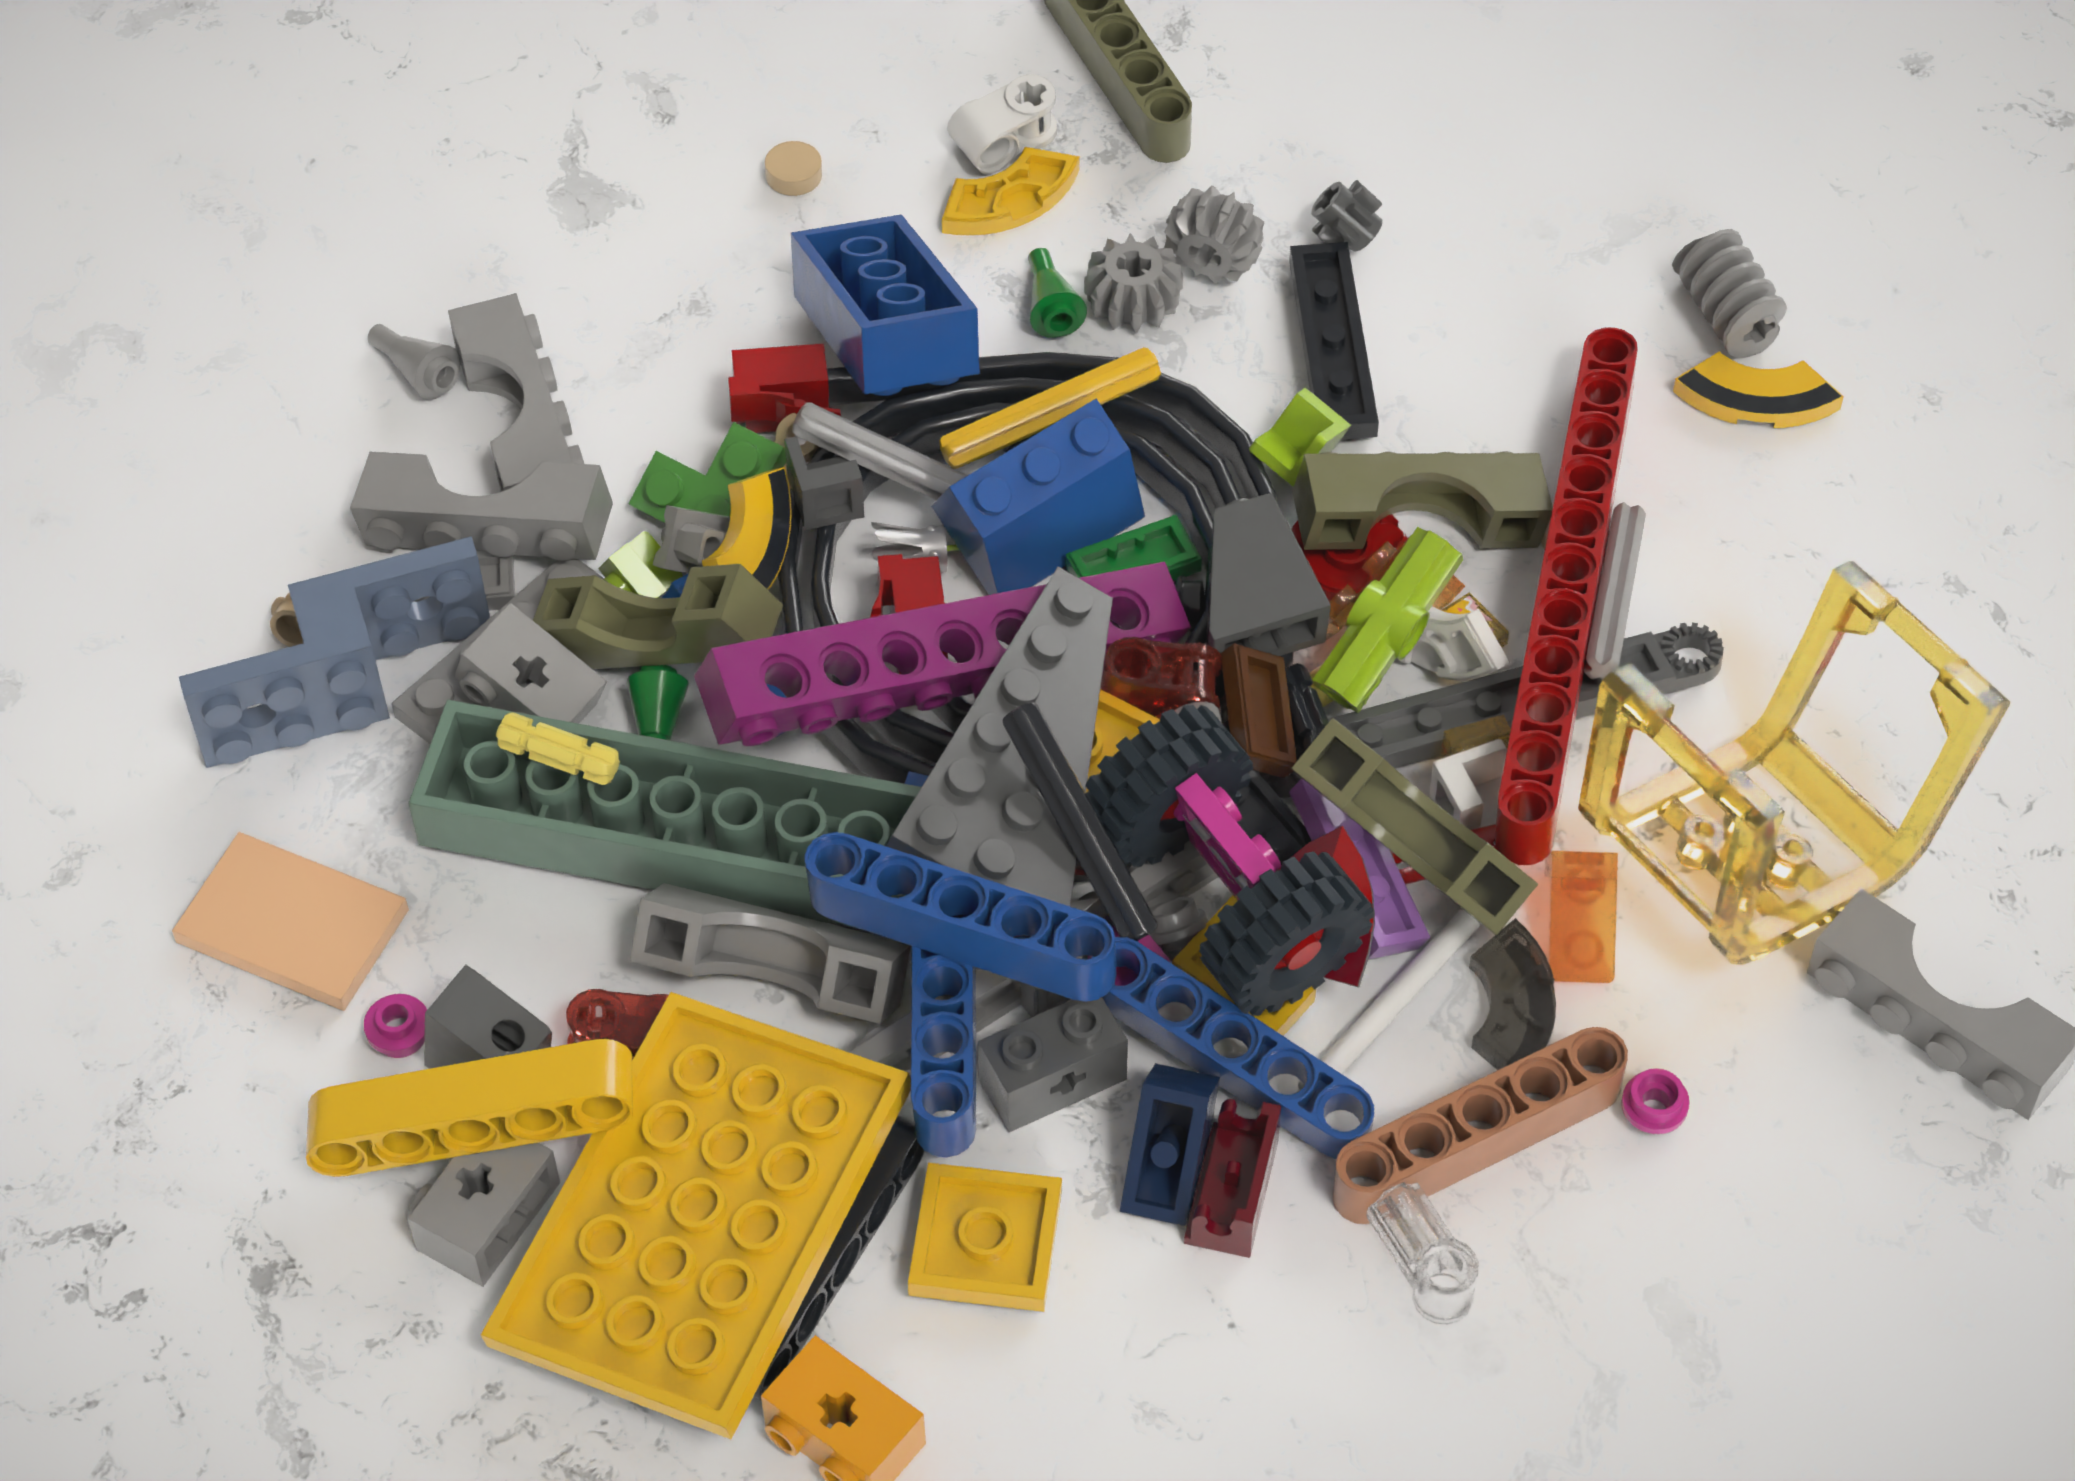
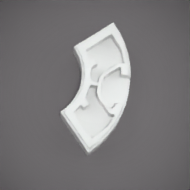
[1397,606,1510,680]

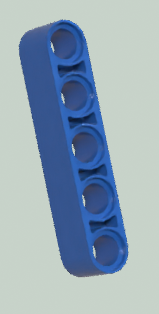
[804,832,1117,1002]
[911,914,976,1158]
[1092,937,1374,1159]

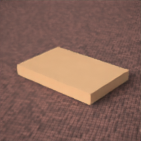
[172,832,409,1011]

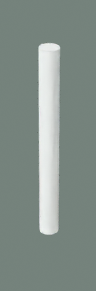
[1298,909,1480,1090]

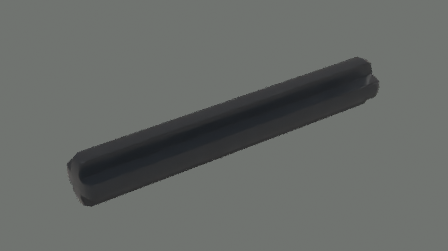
[1002,702,1158,941]

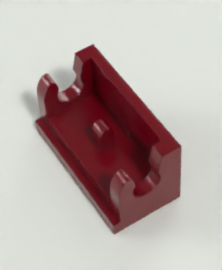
[1184,1099,1281,1258]

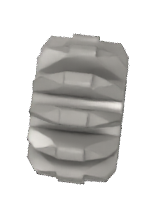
[1164,185,1264,284]
[1084,233,1183,333]

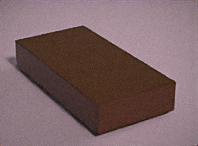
[1221,643,1297,778]

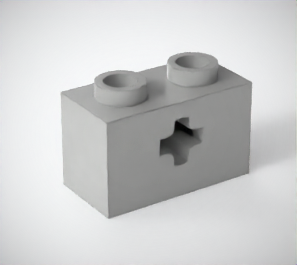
[454,603,607,724]
[407,1143,560,1287]

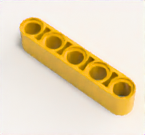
[306,1039,633,1177]

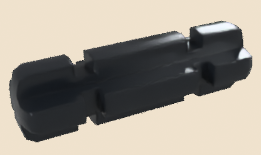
[1285,663,1329,755]

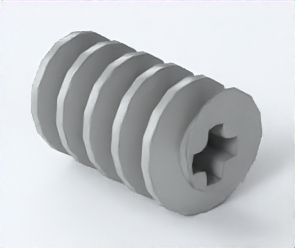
[1671,229,1787,358]

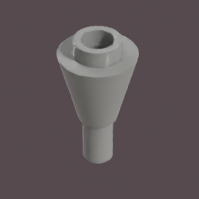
[367,324,461,400]

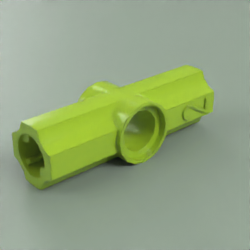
[1312,527,1463,713]

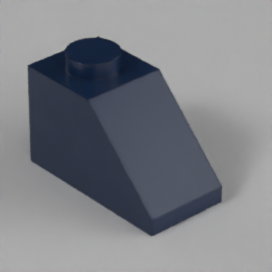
[1119,1063,1220,1226]

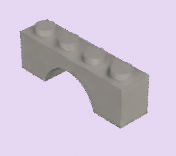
[448,293,584,492]
[350,451,613,561]
[629,883,911,1024]
[1807,888,2075,1121]

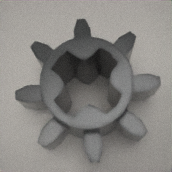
[1311,180,1383,252]

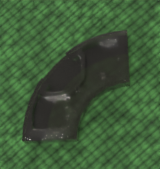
[1469,918,1556,1070]

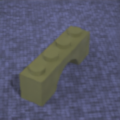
[1292,451,1553,550]
[533,564,783,669]
[1291,718,1538,936]

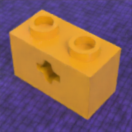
[761,1335,926,1481]

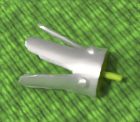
[871,522,959,586]

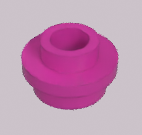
[364,994,427,1058]
[1621,1068,1690,1134]

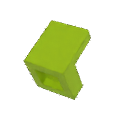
[1249,387,1351,487]

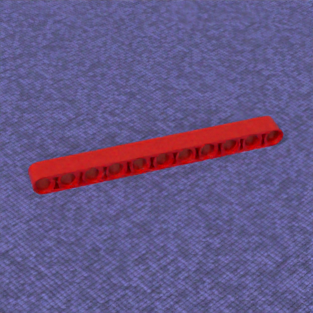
[1495,327,1638,865]

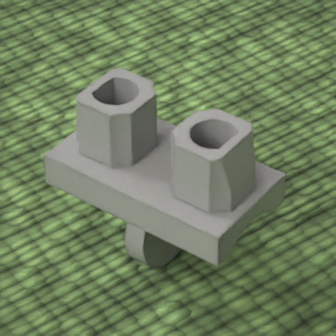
[653,505,730,573]

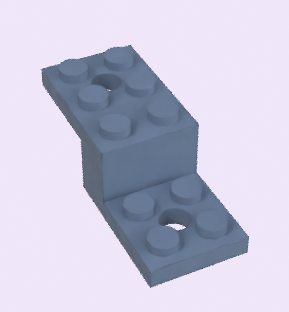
[179,536,490,768]

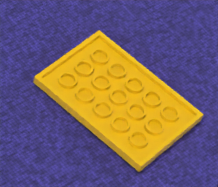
[480,992,911,1440]

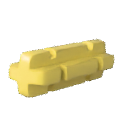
[496,712,620,785]

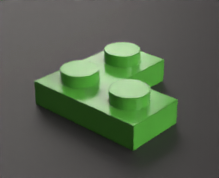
[628,422,786,523]

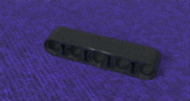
[754,1115,925,1401]

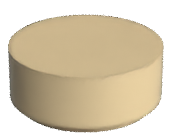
[765,141,822,196]

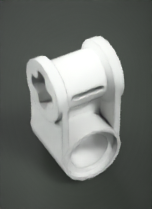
[947,74,1057,174]

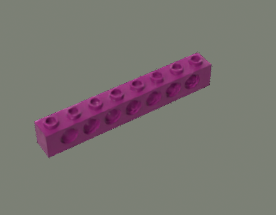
[694,562,1191,746]

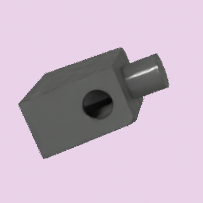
[424,964,552,1069]

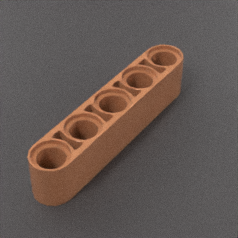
[1332,1027,1628,1224]

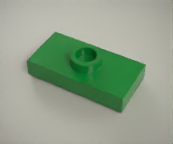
[1065,514,1202,582]

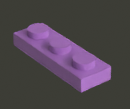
[1289,779,1430,960]

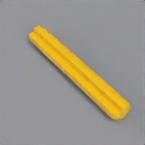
[939,347,1161,469]

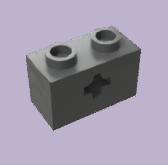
[978,997,1128,1133]

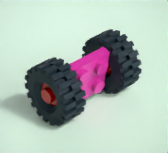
[1085,704,1375,1016]

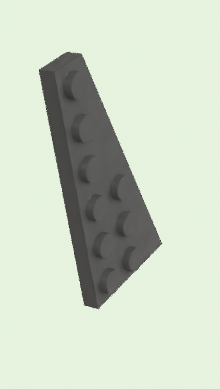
[886,567,1113,906]

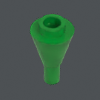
[1028,248,1087,338]
[627,665,689,740]

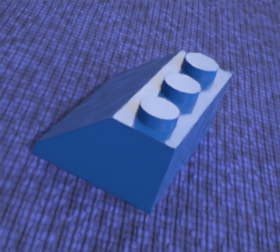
[931,398,1145,595]

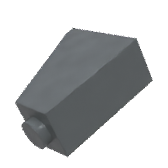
[1205,493,1331,677]

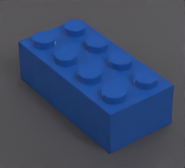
[790,214,980,396]

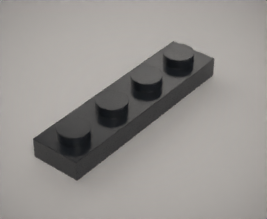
[1289,242,1379,440]

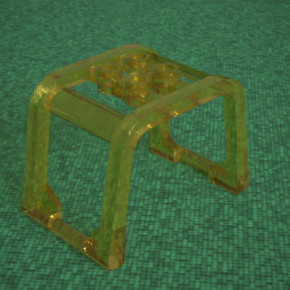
[1578,560,2011,965]

